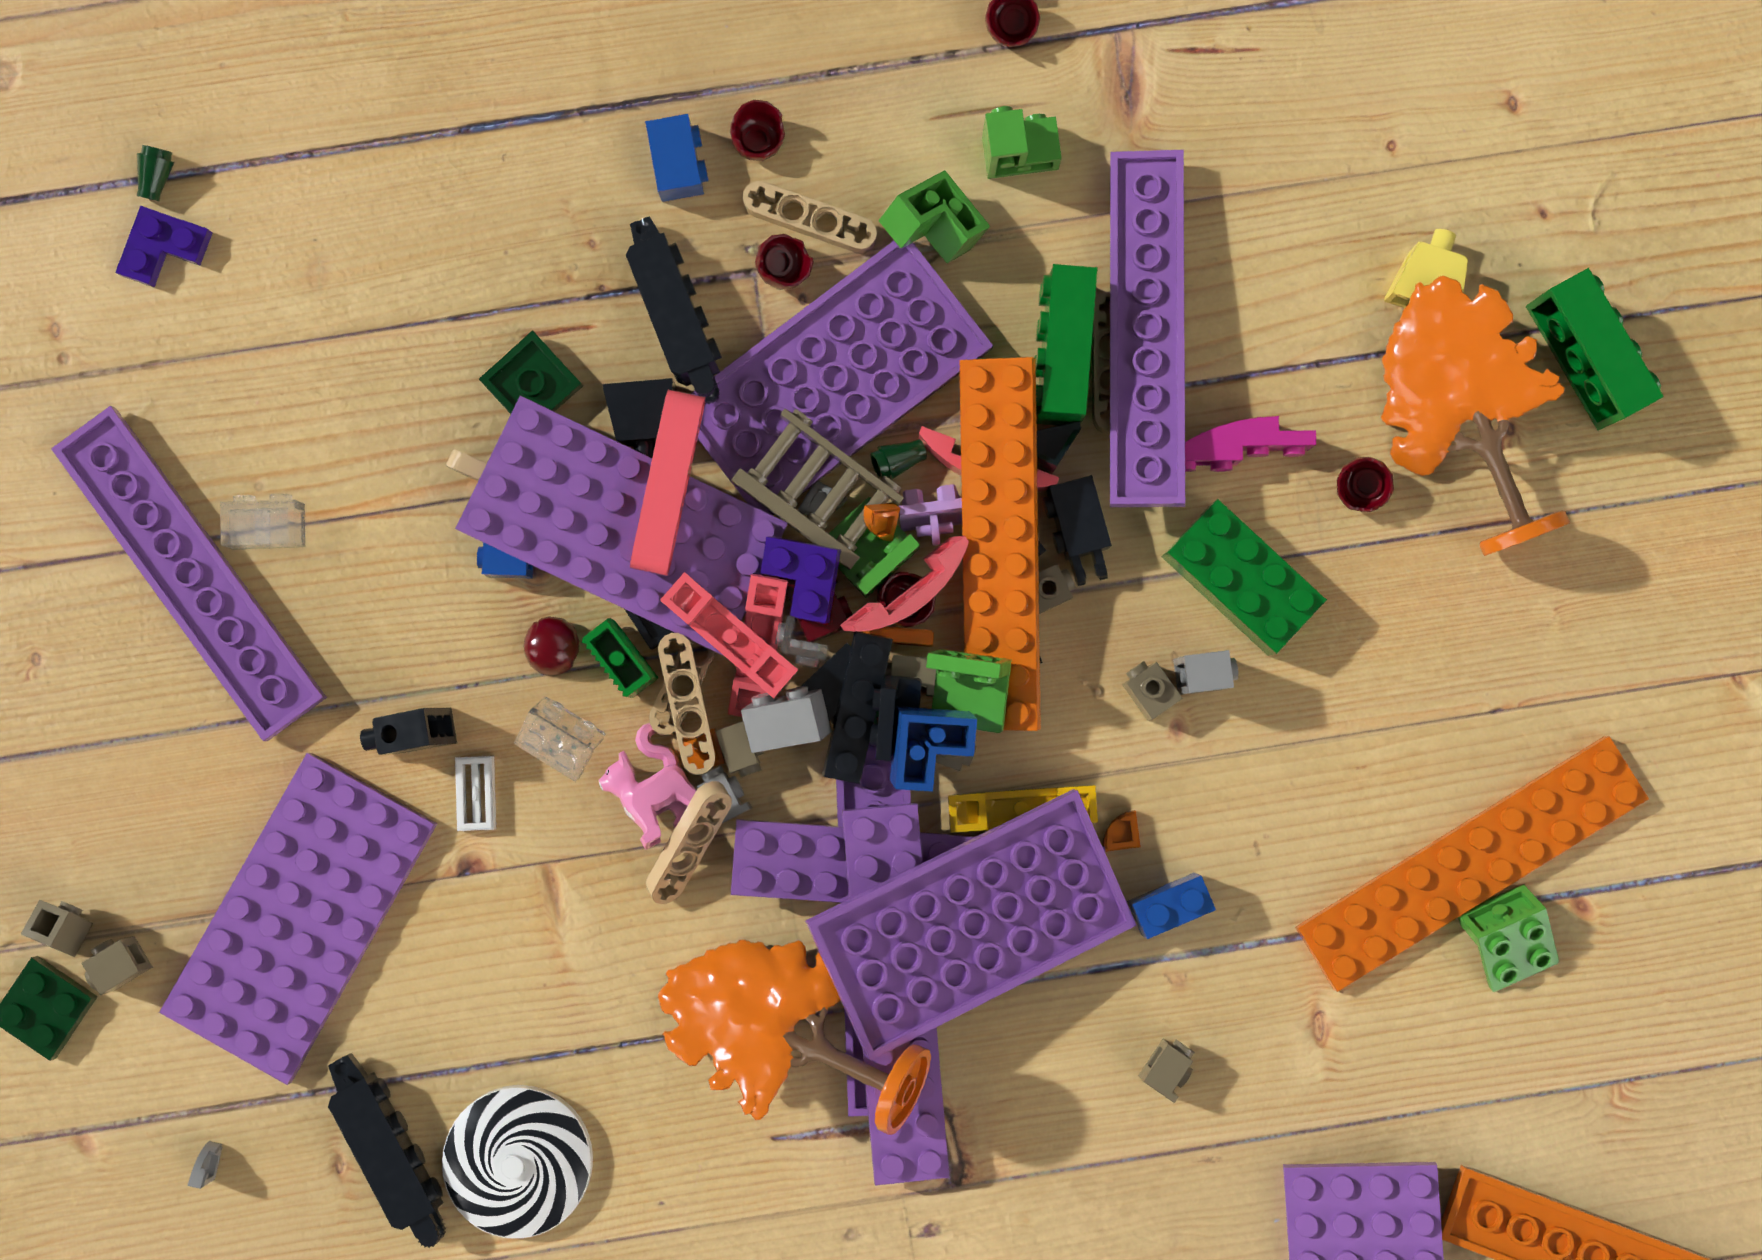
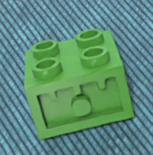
[829,497,920,598]
[926,649,1012,733]
[1458,884,1559,992]

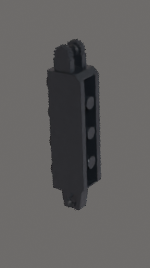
[626,216,722,405]
[328,1053,446,1248]

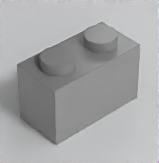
[1173,650,1238,695]
[741,686,832,753]

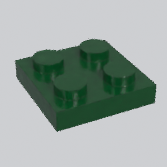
[479,330,583,414]
[0,956,98,1061]

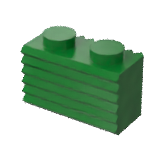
[582,618,659,698]

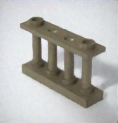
[731,409,904,570]

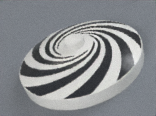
[442,1085,593,1238]

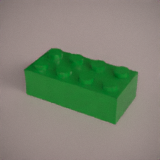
[1034,264,1098,426]
[1526,268,1664,430]
[1161,499,1327,656]

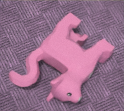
[599,723,697,850]

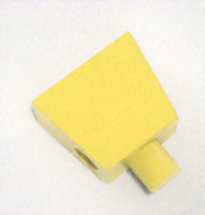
[1384,229,1468,308]

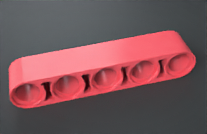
[630,390,705,576]

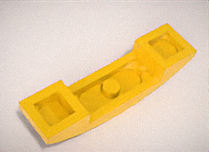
[948,785,1098,833]

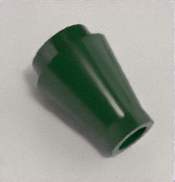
[137,145,175,201]
[870,439,927,480]

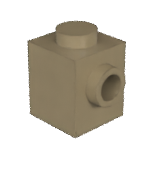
[1122,661,1183,720]
[21,900,93,957]
[82,936,153,995]

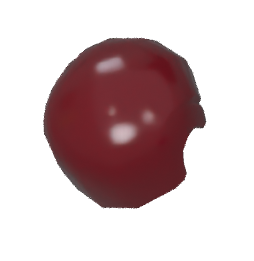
[985,0,1041,47]
[730,100,785,161]
[755,234,814,290]
[1337,457,1394,512]
[877,571,936,628]
[523,616,580,676]

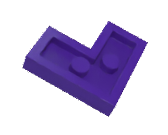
[115,206,213,288]
[760,536,841,624]

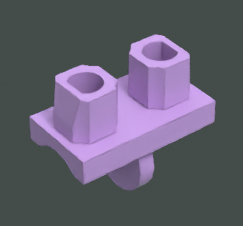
[899,484,962,546]

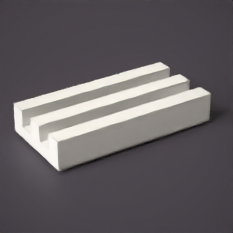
[455,756,496,831]

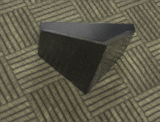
[1037,421,1081,474]

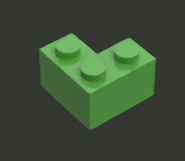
[982,106,1062,179]
[879,170,990,264]

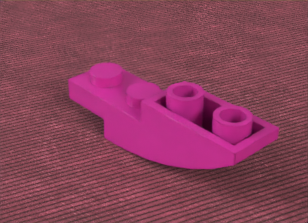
[1185,416,1316,472]

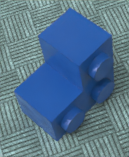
[890,707,977,792]

